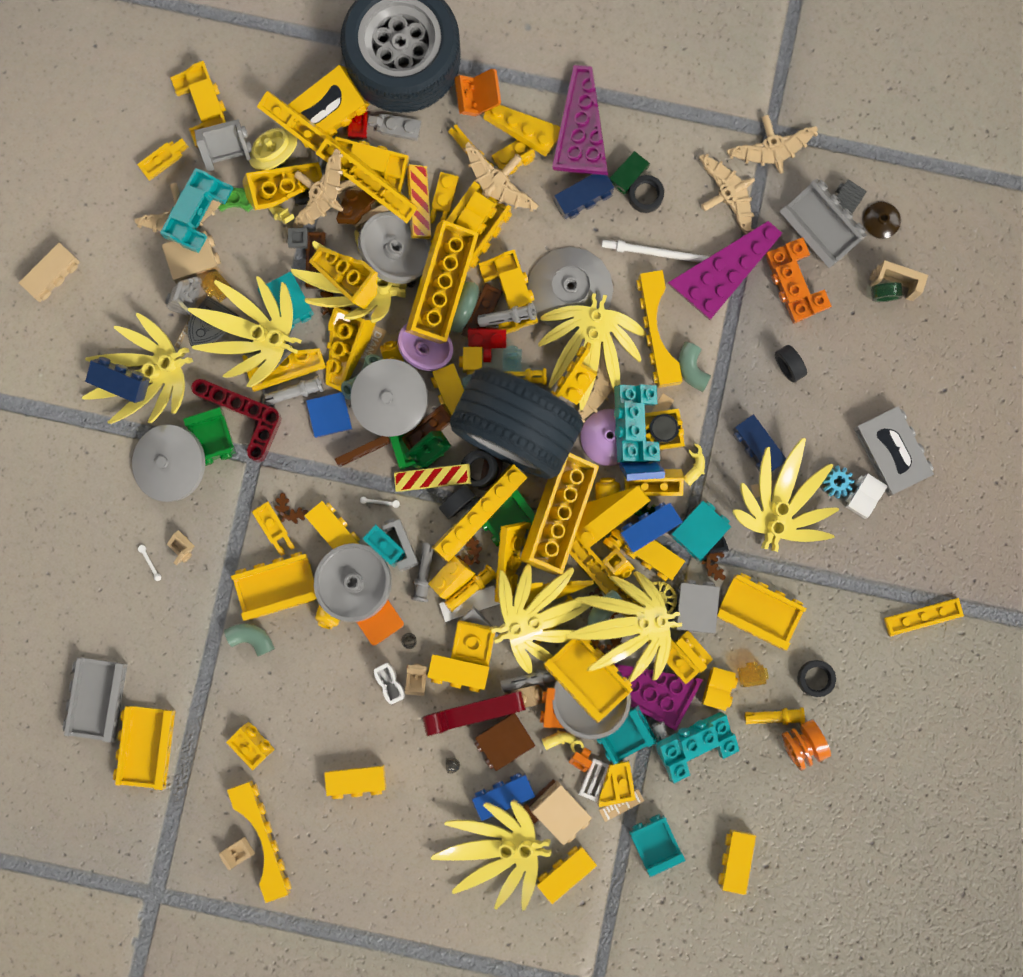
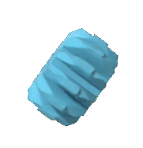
[822,466,854,499]

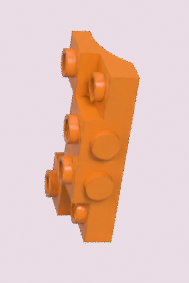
[765,237,832,324]

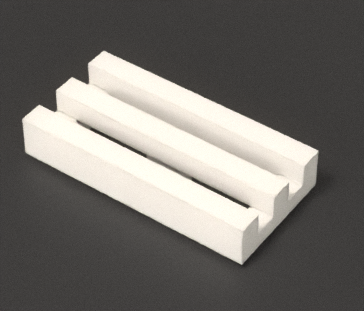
[578,758,609,802]

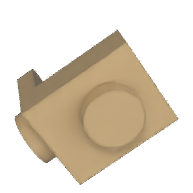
[167,530,195,565]
[405,664,427,696]
[511,684,543,708]
[219,837,255,870]

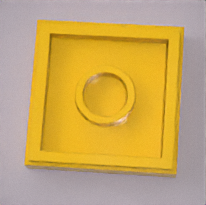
[451,620,496,666]

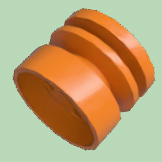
[782,719,831,771]

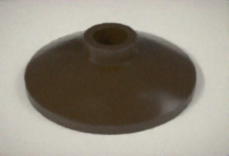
[863,202,901,239]

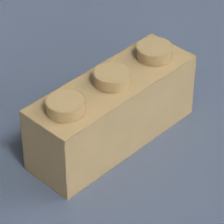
[19,243,80,302]

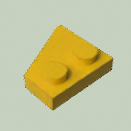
[598,761,636,807]

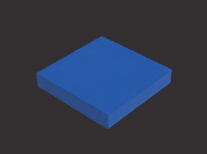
[306,392,352,438]
[619,461,665,481]

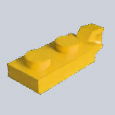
[137,138,188,181]

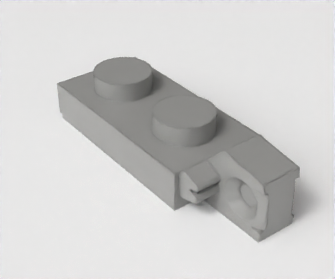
[368,114,421,141]

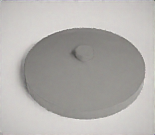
[358,212,431,284]
[351,359,428,437]
[132,425,205,502]
[314,543,392,622]
[552,671,631,740]

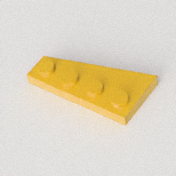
[483,105,560,157]
[242,348,326,392]
[495,522,531,603]

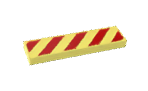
[394,464,471,492]

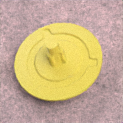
[249,128,297,171]

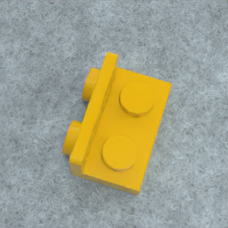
[491,140,535,175]
[674,631,713,672]
[226,722,275,771]

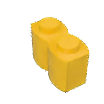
[456,191,497,235]
[701,666,738,711]

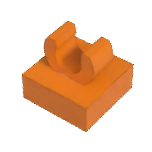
[568,748,592,773]

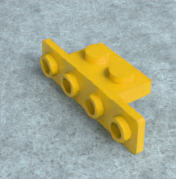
[551,342,597,405]

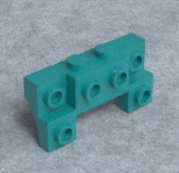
[160,168,234,253]
[614,384,660,463]
[655,711,739,784]

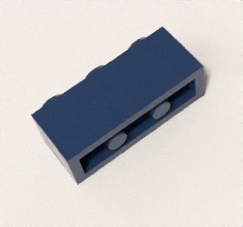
[553,174,614,220]
[85,357,150,403]
[733,414,786,472]

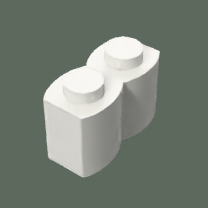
[845,474,887,519]
[374,663,405,705]

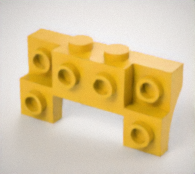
[170,61,226,148]
[335,137,409,193]
[478,249,538,334]

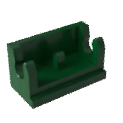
[610,151,650,195]
[405,431,452,469]

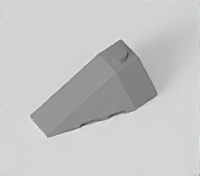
[166,277,204,317]

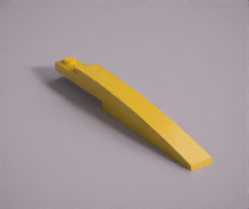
[257,91,418,223]
[569,536,700,685]

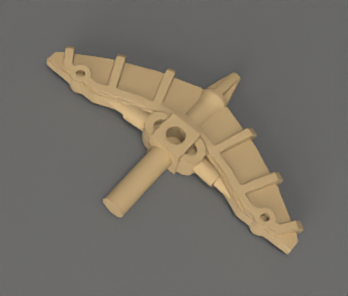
[727,115,818,174]
[464,142,539,212]
[292,148,343,228]
[699,153,755,235]
[134,183,222,232]
[567,335,622,423]

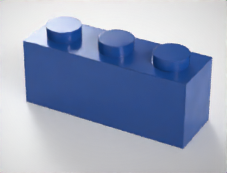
[619,502,682,554]
[472,772,535,821]

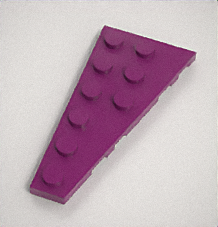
[552,65,608,175]
[667,221,782,320]
[613,663,703,731]

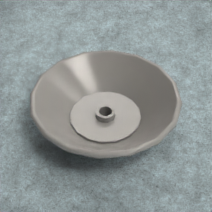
[527,247,613,332]

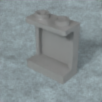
[195,119,252,172]
[382,518,419,572]
[675,580,720,634]

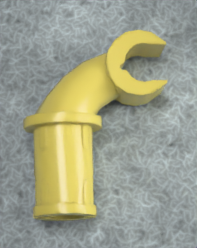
[268,205,294,224]
[684,444,705,486]
[542,730,584,753]

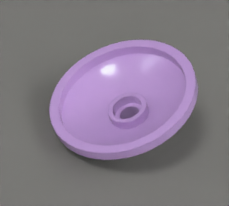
[397,323,453,371]
[580,409,619,466]

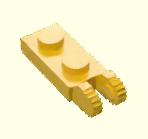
[430,172,459,224]
[252,501,295,556]

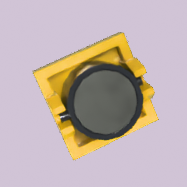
[645,409,685,450]

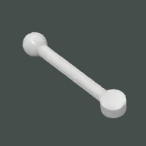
[360,496,400,508]
[138,545,161,581]

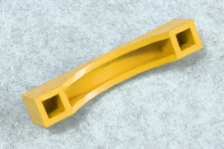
[636,270,682,388]
[432,464,528,562]
[227,781,292,903]

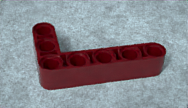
[191,379,282,462]
[422,691,526,737]

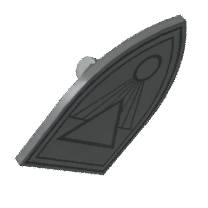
[188,296,239,346]

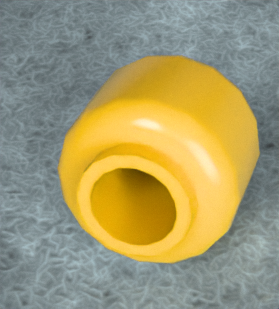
[595,477,620,500]
[315,604,340,629]

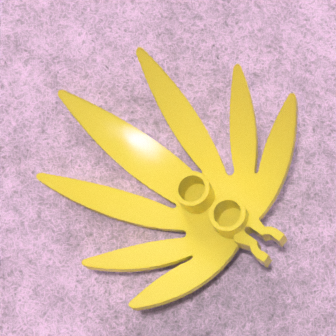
[291,230,407,323]
[188,276,302,388]
[538,293,646,411]
[82,313,193,424]
[732,438,839,552]
[490,564,599,674]
[565,571,682,682]
[431,800,552,911]

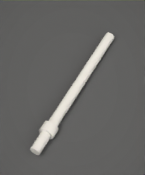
[602,240,709,263]

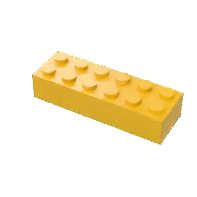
[405,220,479,344]
[519,453,599,575]

